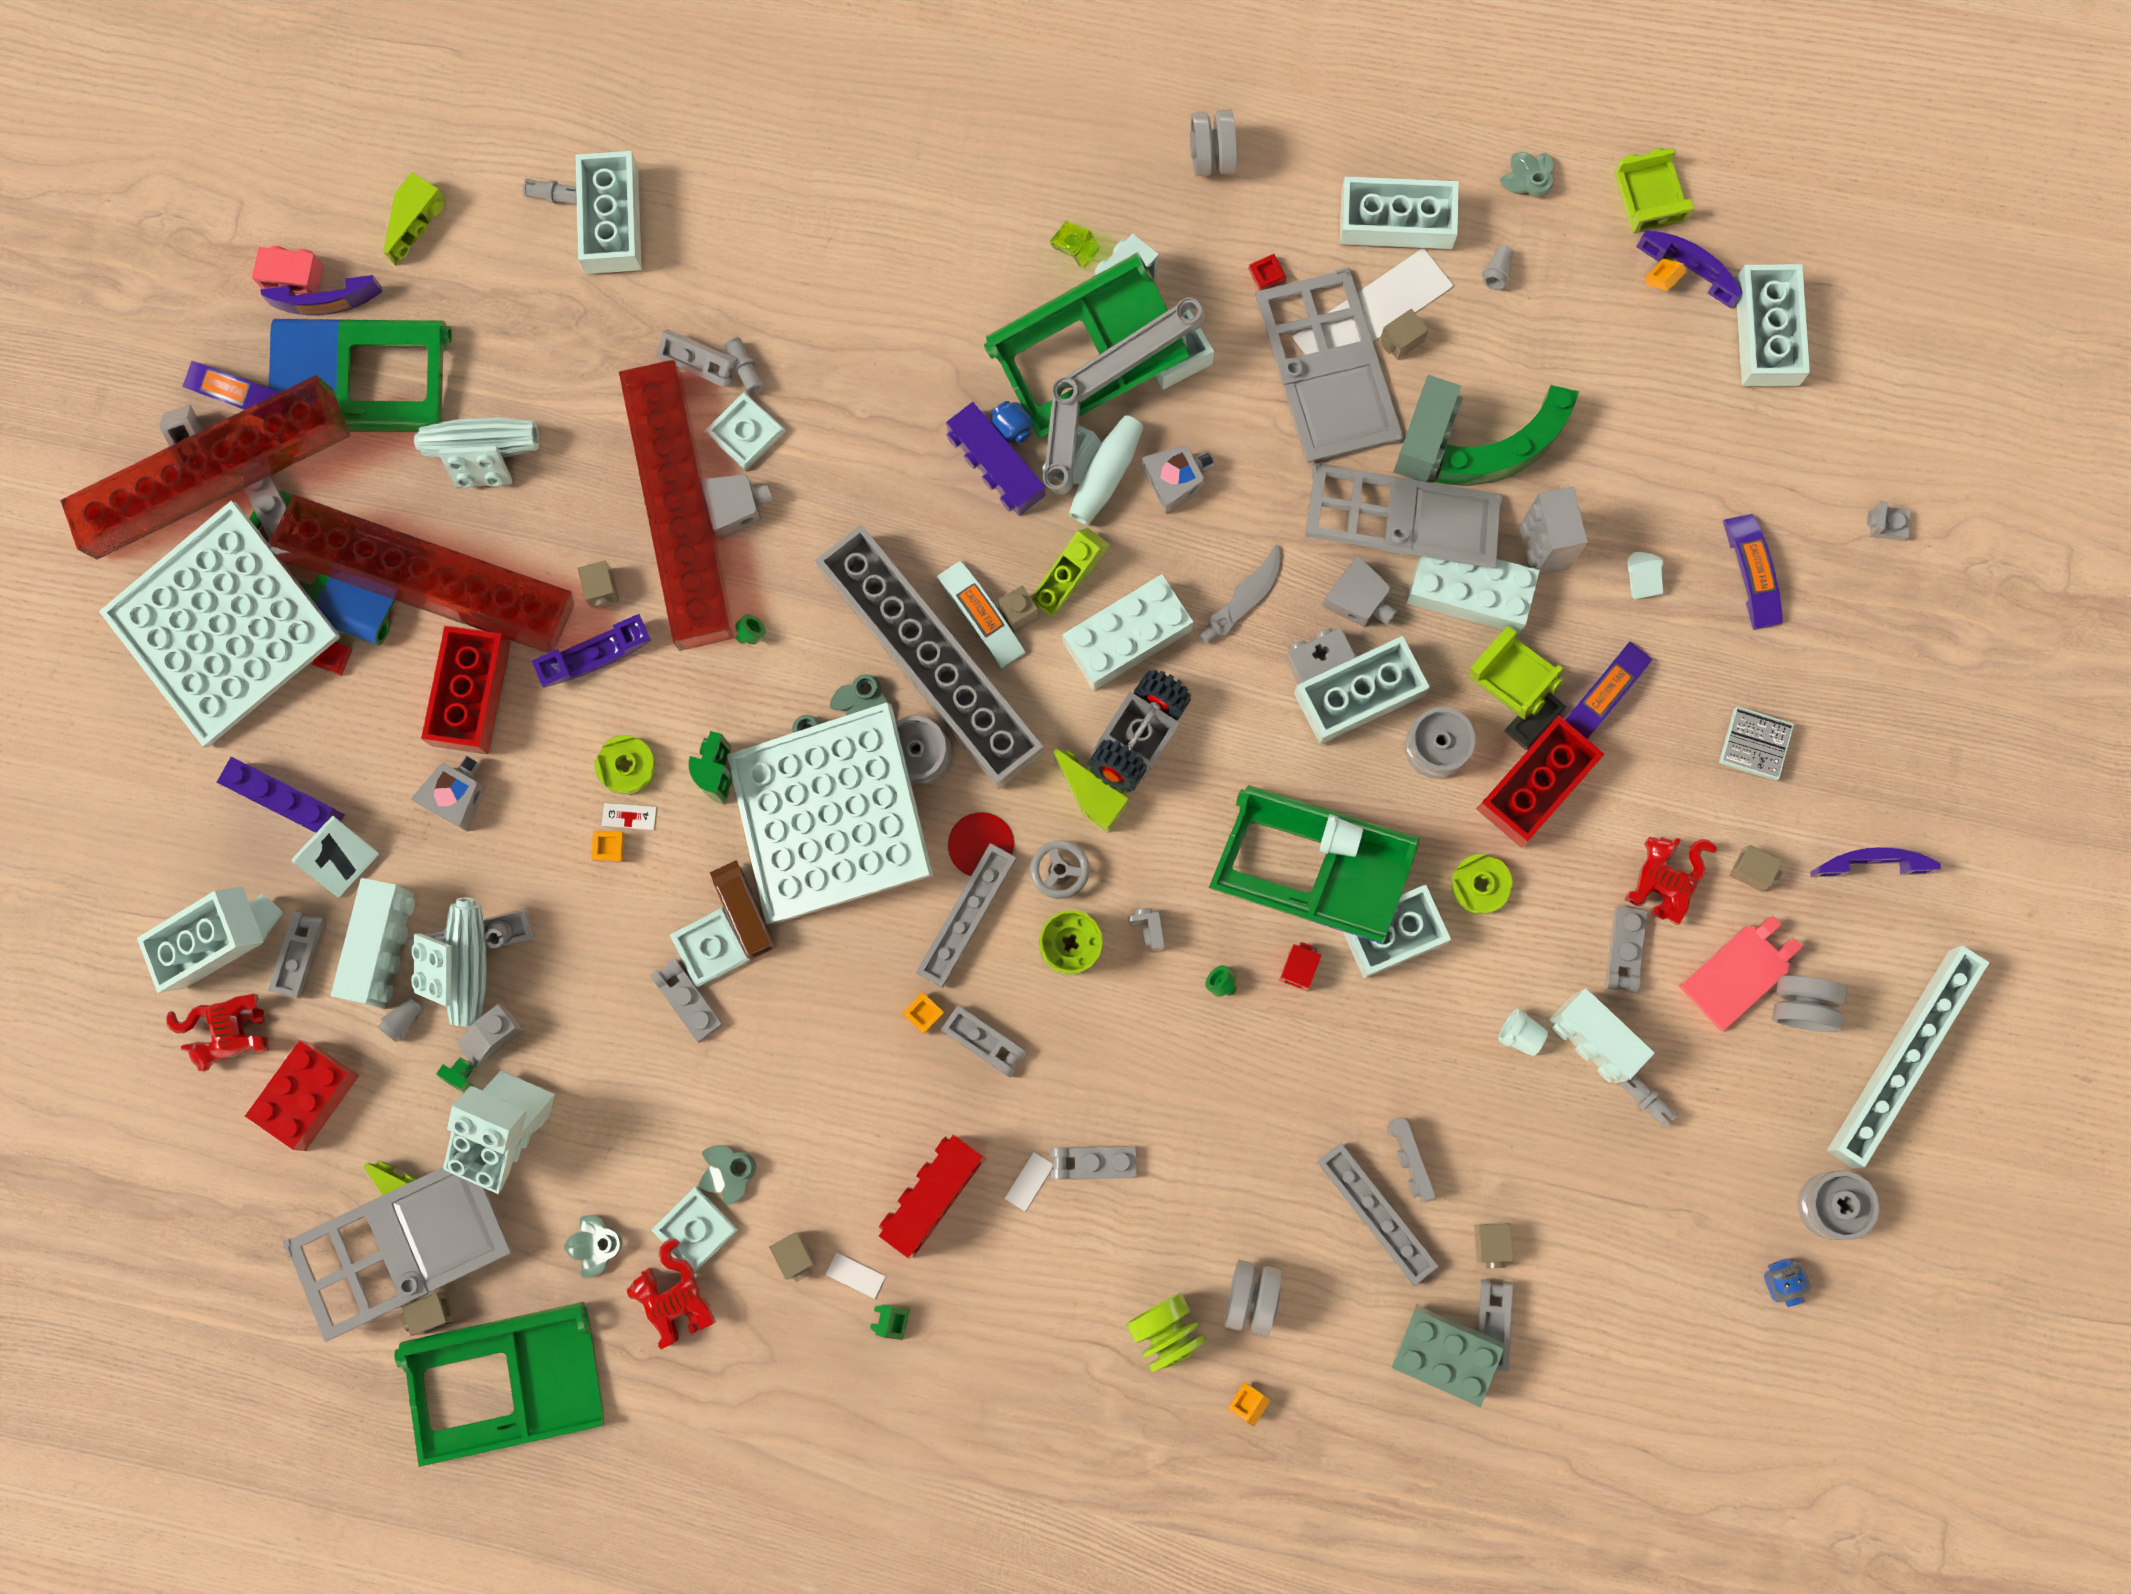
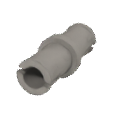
[523,179,577,205]
[724,337,764,395]
[1619,1075,1678,1128]

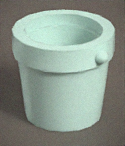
[1319,814,1363,857]
[249,894,283,941]
[1498,1008,1548,1056]

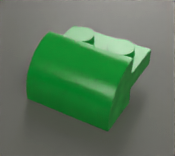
[688,731,733,805]

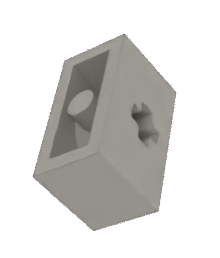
[1286,628,1356,684]

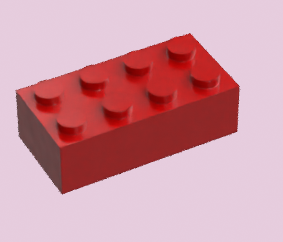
[421,625,511,755]
[1476,715,1605,848]
[879,1135,986,1259]

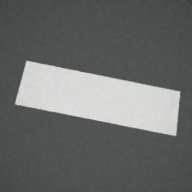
[1292,248,1454,355]

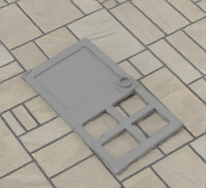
[1255,268,1404,463]
[1305,463,1503,568]
[283,1167,512,1342]

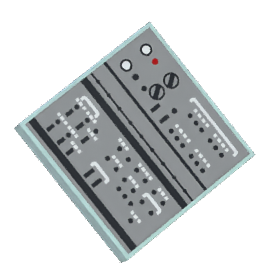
[1719,706,1794,781]

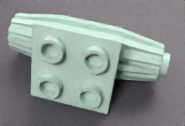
[414,417,540,488]
[412,898,487,1027]

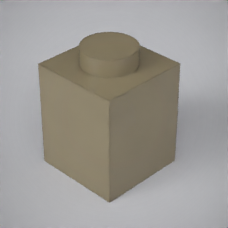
[1380,308,1428,360]
[577,560,620,609]
[998,585,1039,633]
[1729,845,1783,892]
[1474,1223,1513,1269]
[769,1232,817,1282]
[401,1292,454,1336]

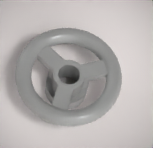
[1030,840,1090,899]

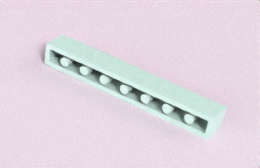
[1826,946,1989,1168]

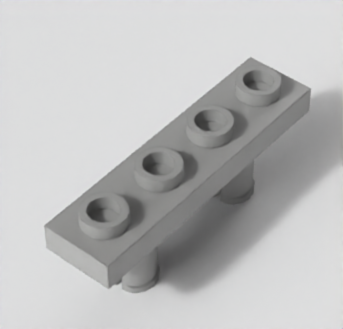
[407,908,534,960]

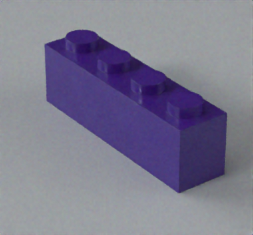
[946,402,1046,516]
[216,757,345,833]

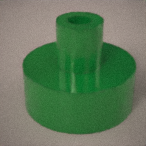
[735,614,766,644]
[1205,965,1237,997]

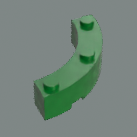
[1435,385,1579,486]

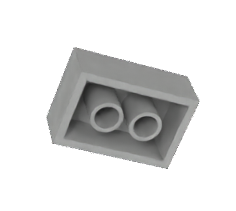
[1520,487,1588,575]

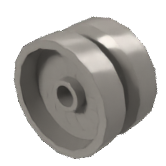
[1190,109,1237,177]
[1405,707,1475,778]
[896,715,954,785]
[1772,976,1848,1032]
[1797,1171,1880,1240]
[1224,1259,1281,1337]

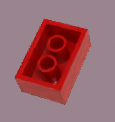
[245,1040,359,1151]

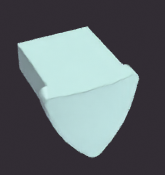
[1627,552,1664,599]

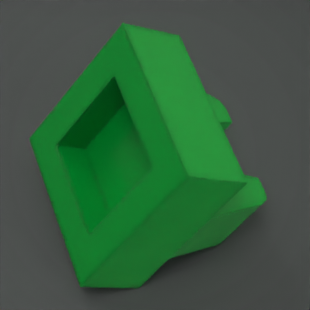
[436,1057,474,1093]
[870,1304,910,1340]

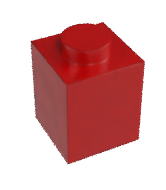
[1278,942,1322,992]

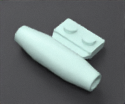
[1042,416,1144,525]

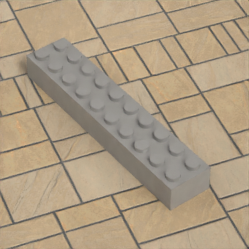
[815,525,1045,790]

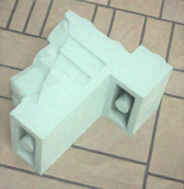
[443,1071,555,1194]

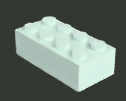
[575,151,642,274]
[1339,177,1459,249]
[1735,264,1810,386]
[1406,556,1540,634]
[1063,574,1193,691]
[1294,636,1430,745]
[331,878,415,1009]
[137,887,264,993]

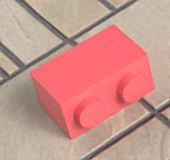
[252,245,323,295]

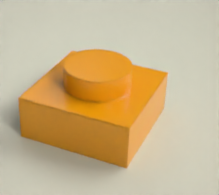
[1644,259,1687,291]
[591,830,625,862]
[901,992,945,1035]
[1228,1382,1271,1427]

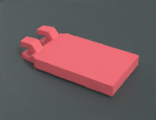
[1679,916,1802,1031]

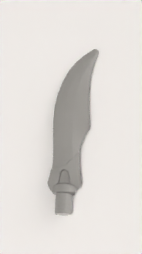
[1199,545,1280,644]

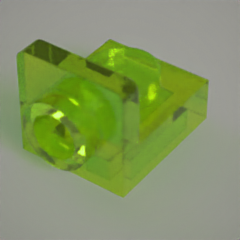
[1049,220,1100,268]

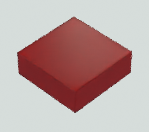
[1248,254,1287,291]
[312,642,353,676]

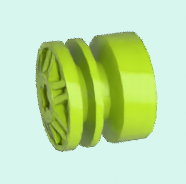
[1039,910,1103,975]
[1125,1292,1207,1373]

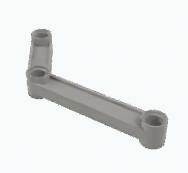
[1043,297,1205,495]

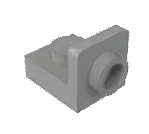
[1867,501,1911,541]
[1129,908,1164,952]

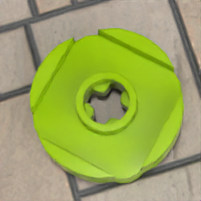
[595,735,656,795]
[1451,854,1513,914]

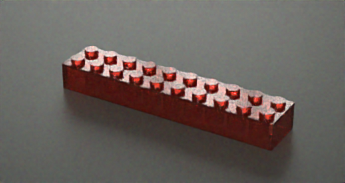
[619,359,736,651]
[60,375,351,560]
[269,494,574,653]

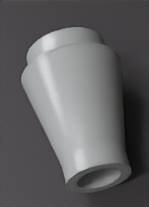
[1482,246,1514,290]
[378,997,423,1042]

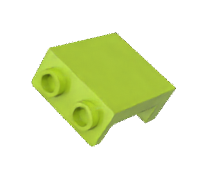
[1614,148,1694,234]
[1469,625,1564,720]

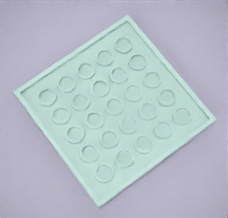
[99,501,341,747]
[727,703,933,925]

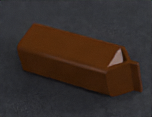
[710,860,777,959]

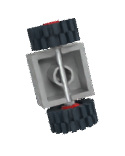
[1088,669,1191,793]

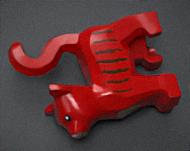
[1624,837,1717,926]
[166,993,269,1072]
[627,1239,716,1350]

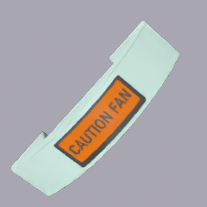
[936,561,1026,669]

